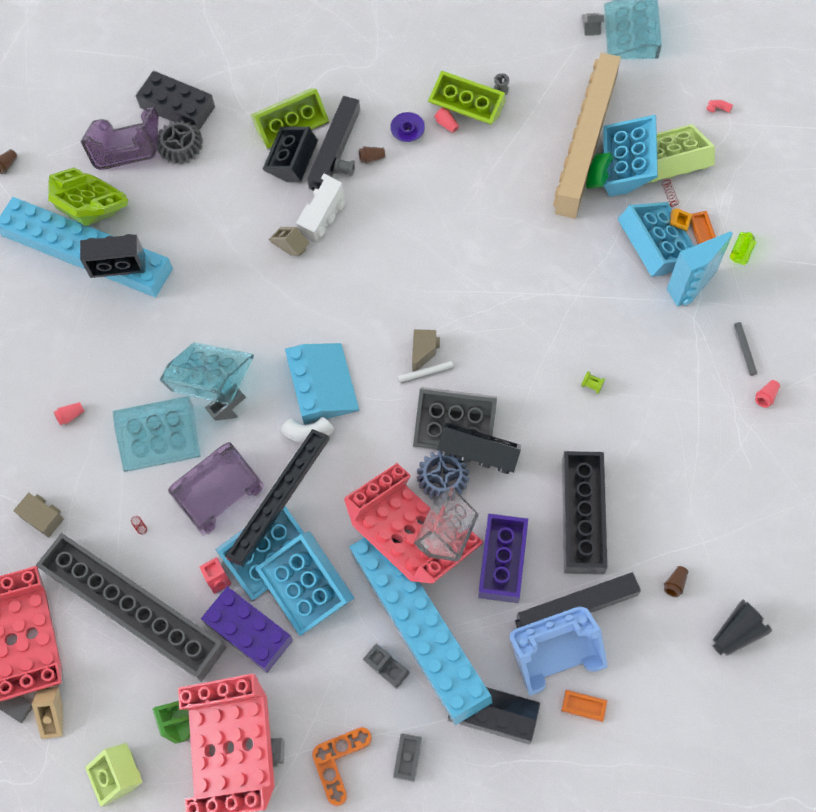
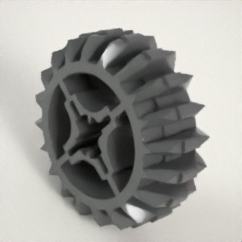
[155,120,203,164]

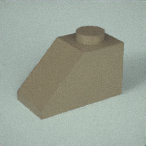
[269,227,310,255]
[412,329,440,371]

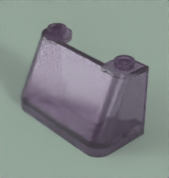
[80,107,159,170]
[168,442,264,536]

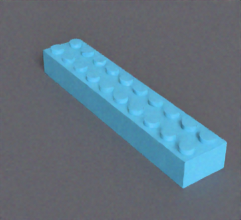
[0,197,173,298]
[349,538,492,725]

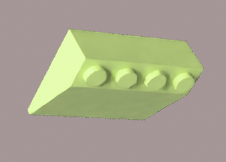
[648,124,715,183]

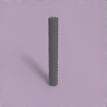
[734,322,757,376]

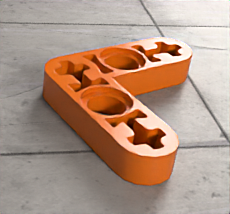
[312,727,372,806]

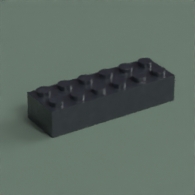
[562,451,608,574]

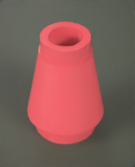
[434,108,459,133]
[755,380,780,408]
[54,402,84,425]

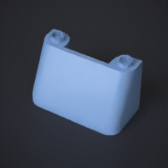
[510,607,608,696]

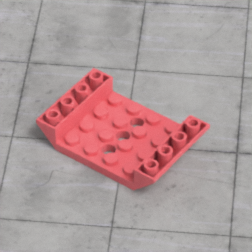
[344,463,483,584]
[0,566,62,702]
[178,674,275,812]

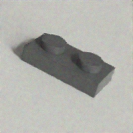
[393,733,422,782]

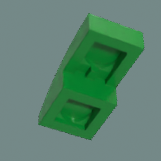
[586,152,613,189]

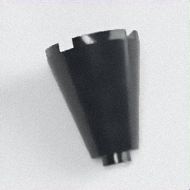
[712,599,772,656]

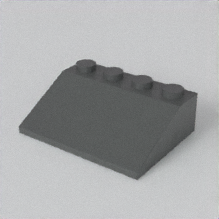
[413,387,497,449]

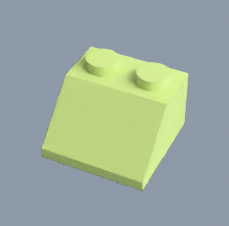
[85,743,142,807]

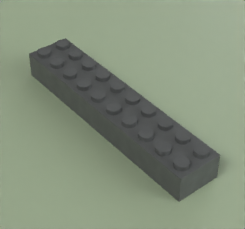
[36,532,226,682]

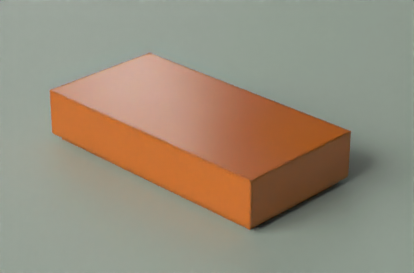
[690,211,716,245]
[561,690,608,722]

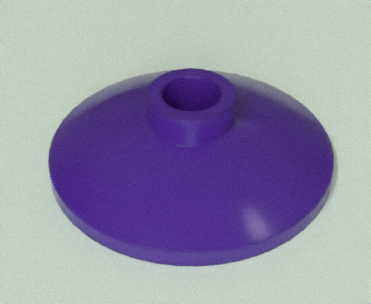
[390,112,425,142]

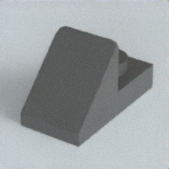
[582,13,604,36]
[205,383,246,421]

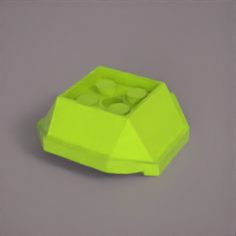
[48,167,128,226]

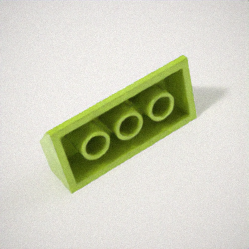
[428,70,506,125]
[250,88,330,149]

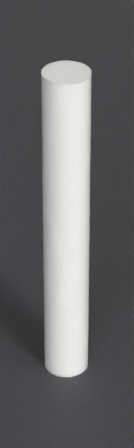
[398,361,454,383]

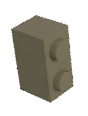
[13,492,64,538]

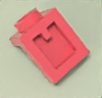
[199,557,231,594]

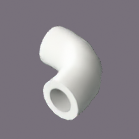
[280,417,335,443]

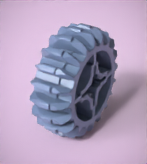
[416,450,469,502]

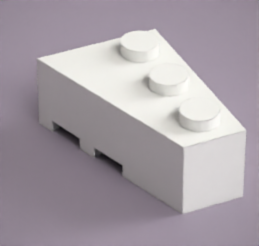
[296,174,345,242]

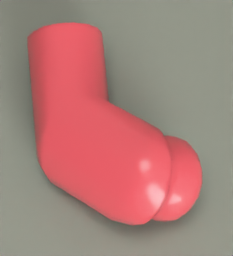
[706,100,733,113]

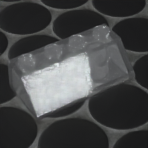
[414,486,479,562]

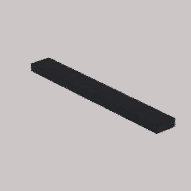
[225,429,330,567]

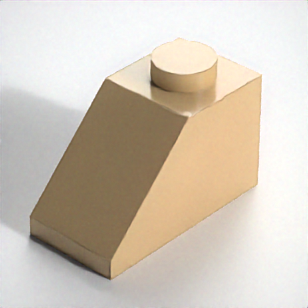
[32,687,63,739]

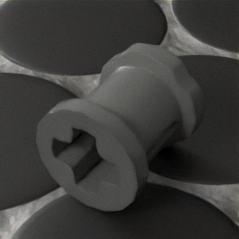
[494,73,510,95]
[334,157,355,176]

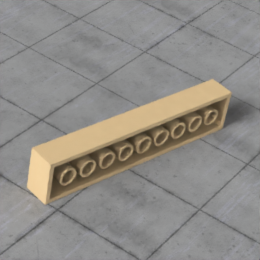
[553,52,621,219]

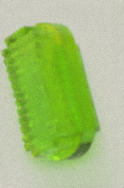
[730,232,757,265]

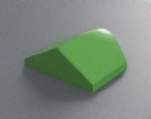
[152,701,190,744]

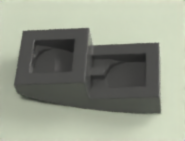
[363,644,410,689]

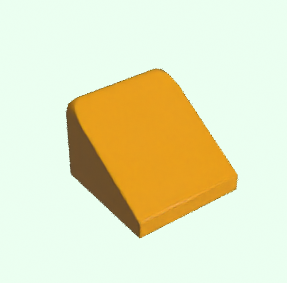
[670,208,692,231]

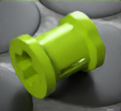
[581,371,605,394]

